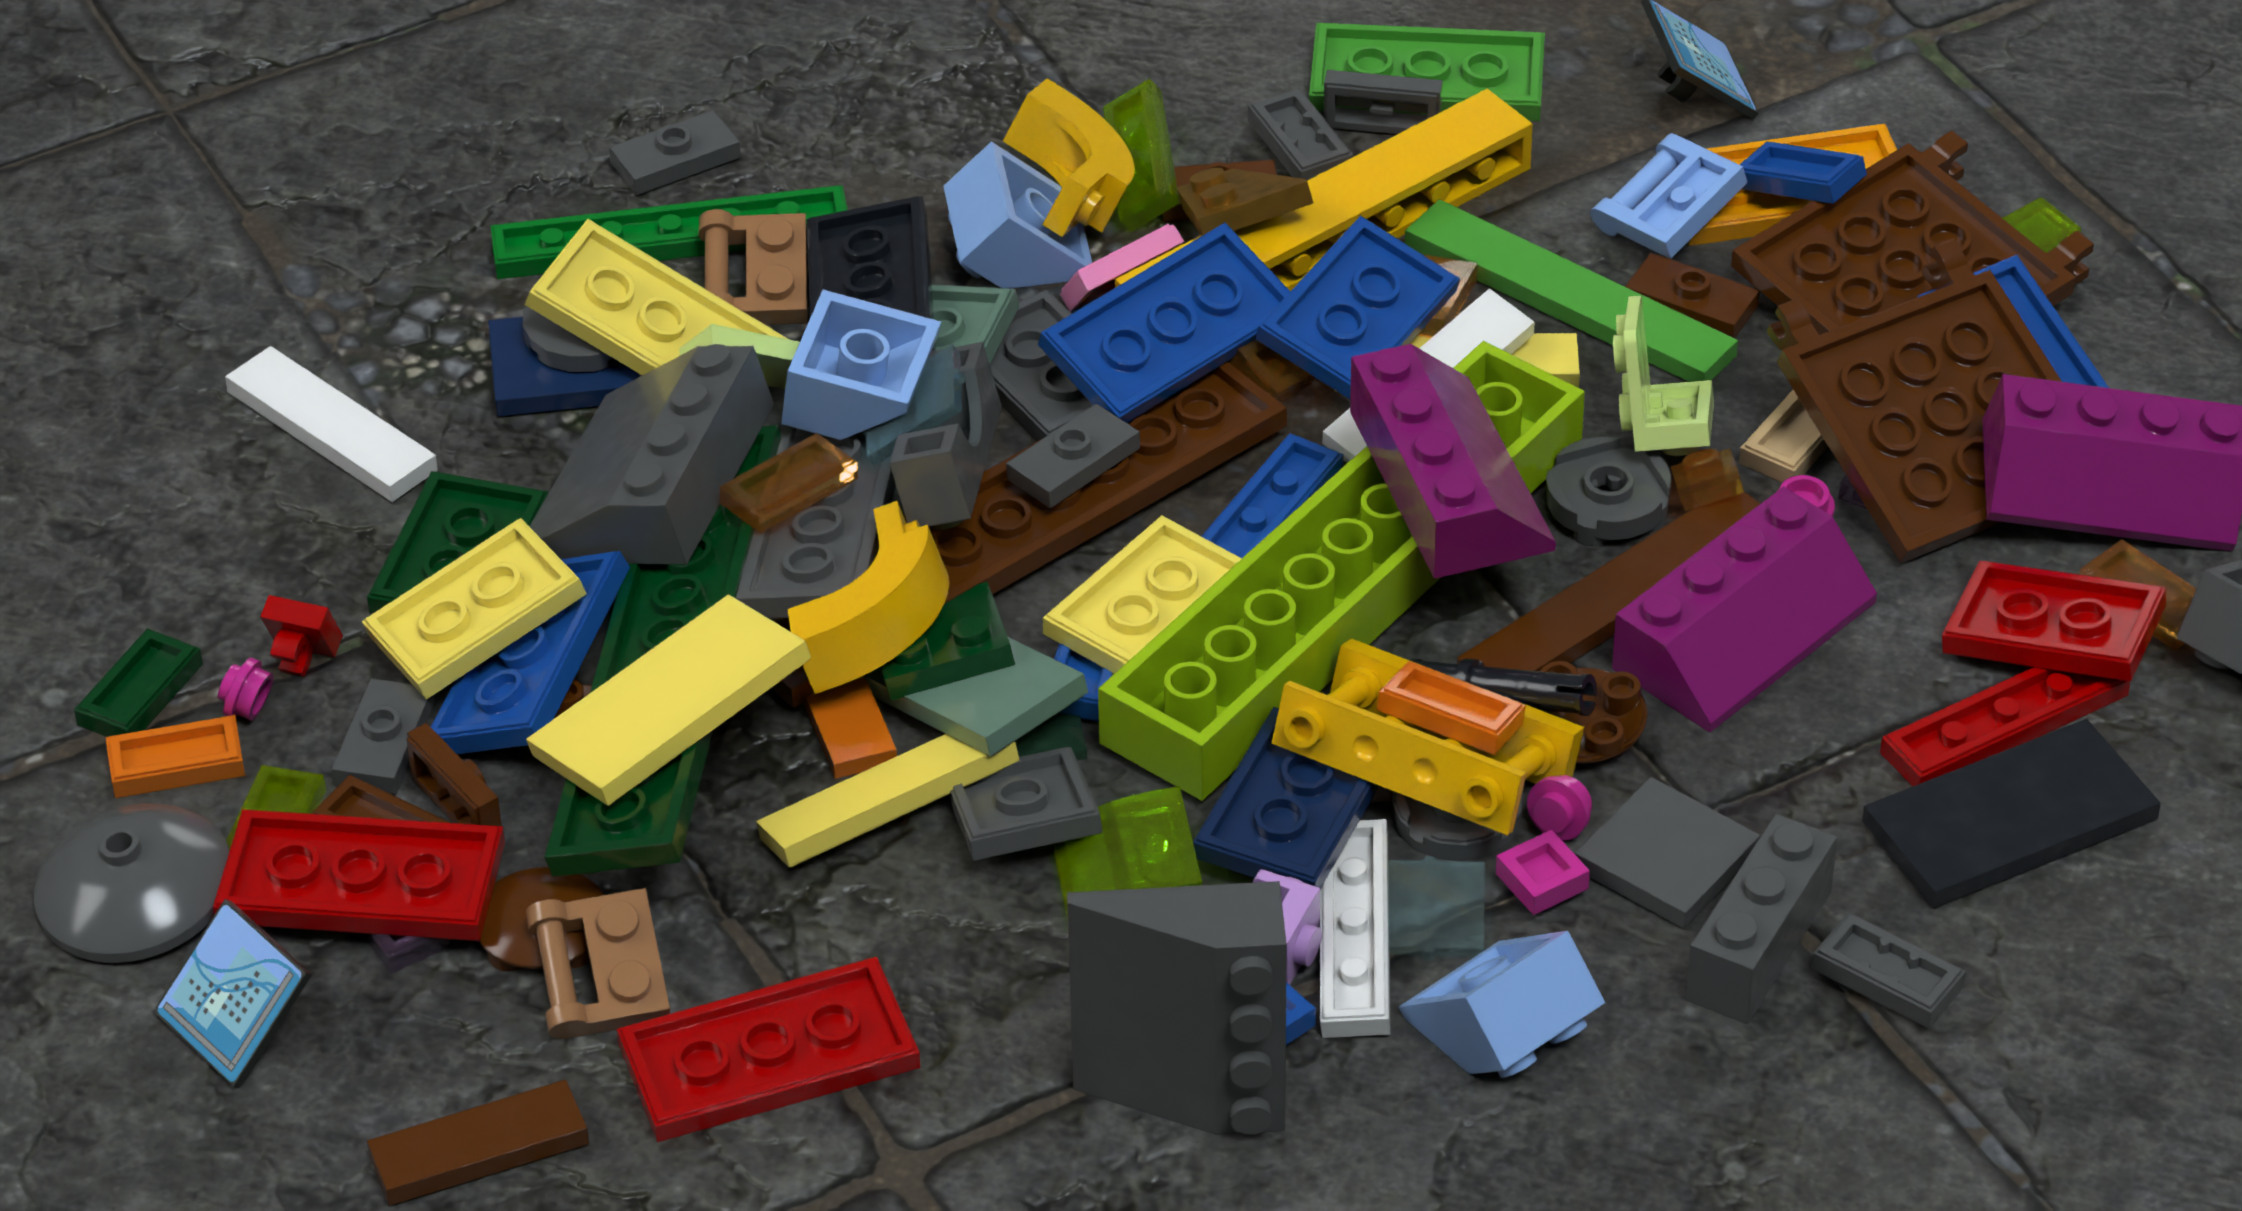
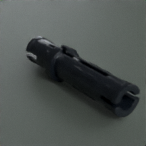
[1410,658,1597,716]

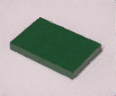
[367,471,549,614]

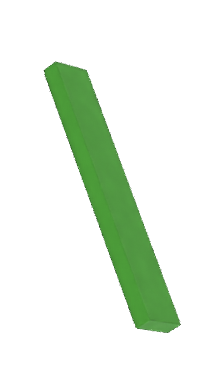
[1405,199,1738,382]

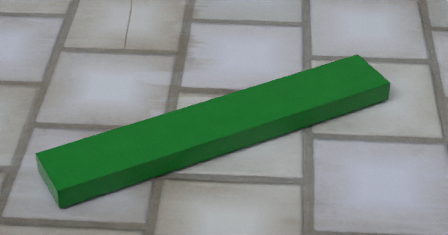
[490,185,848,280]

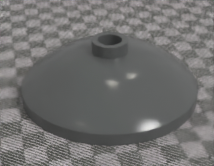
[34,803,230,963]

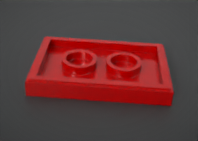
[1942,560,2166,681]

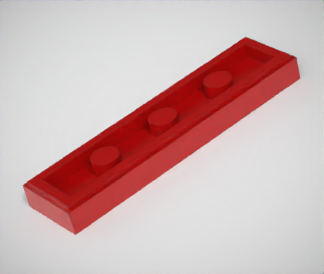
[1880,667,2131,787]

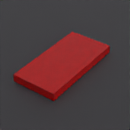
[213,809,505,941]
[617,956,921,1143]

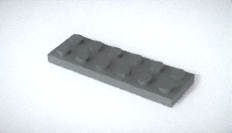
[735,389,917,621]

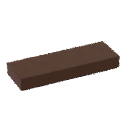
[367,1079,589,1206]

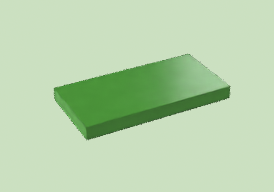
[1309,23,1545,121]

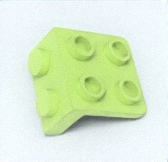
[1613,296,1714,456]

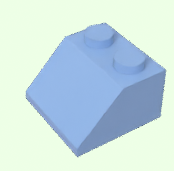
[943,142,1092,289]
[781,290,941,440]
[1399,931,1605,1078]

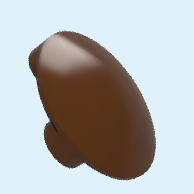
[1540,661,1647,763]
[479,867,603,972]

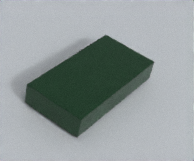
[74,628,203,737]

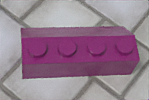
[1350,344,1556,579]
[1983,374,2242,552]
[1612,486,1877,733]

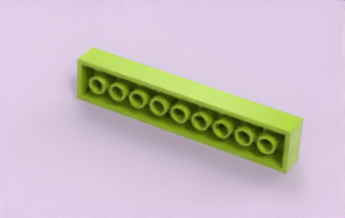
[1098,340,1585,801]

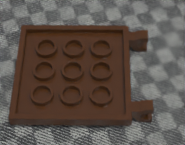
[1731,130,2094,335]
[1767,238,2062,563]

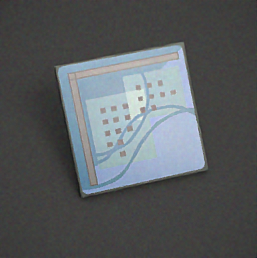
[1641,0,1759,119]
[153,899,312,1088]

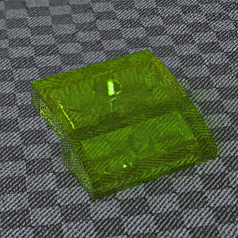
[1051,786,1202,924]

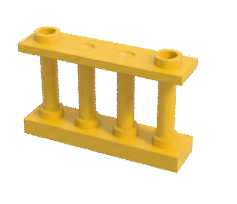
[1272,638,1584,836]

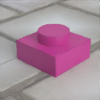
[1496,829,1590,915]

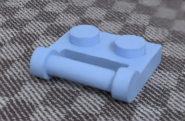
[1590,133,1748,259]

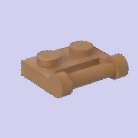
[699,209,808,325]
[526,888,670,1039]

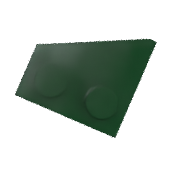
[880,581,1015,701]

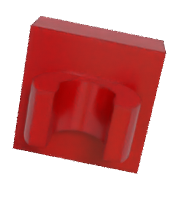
[260,595,343,677]

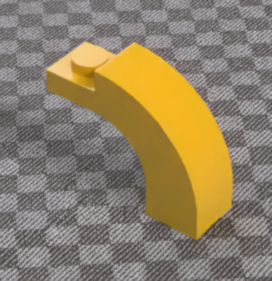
[1002,78,1135,237]
[788,501,949,694]

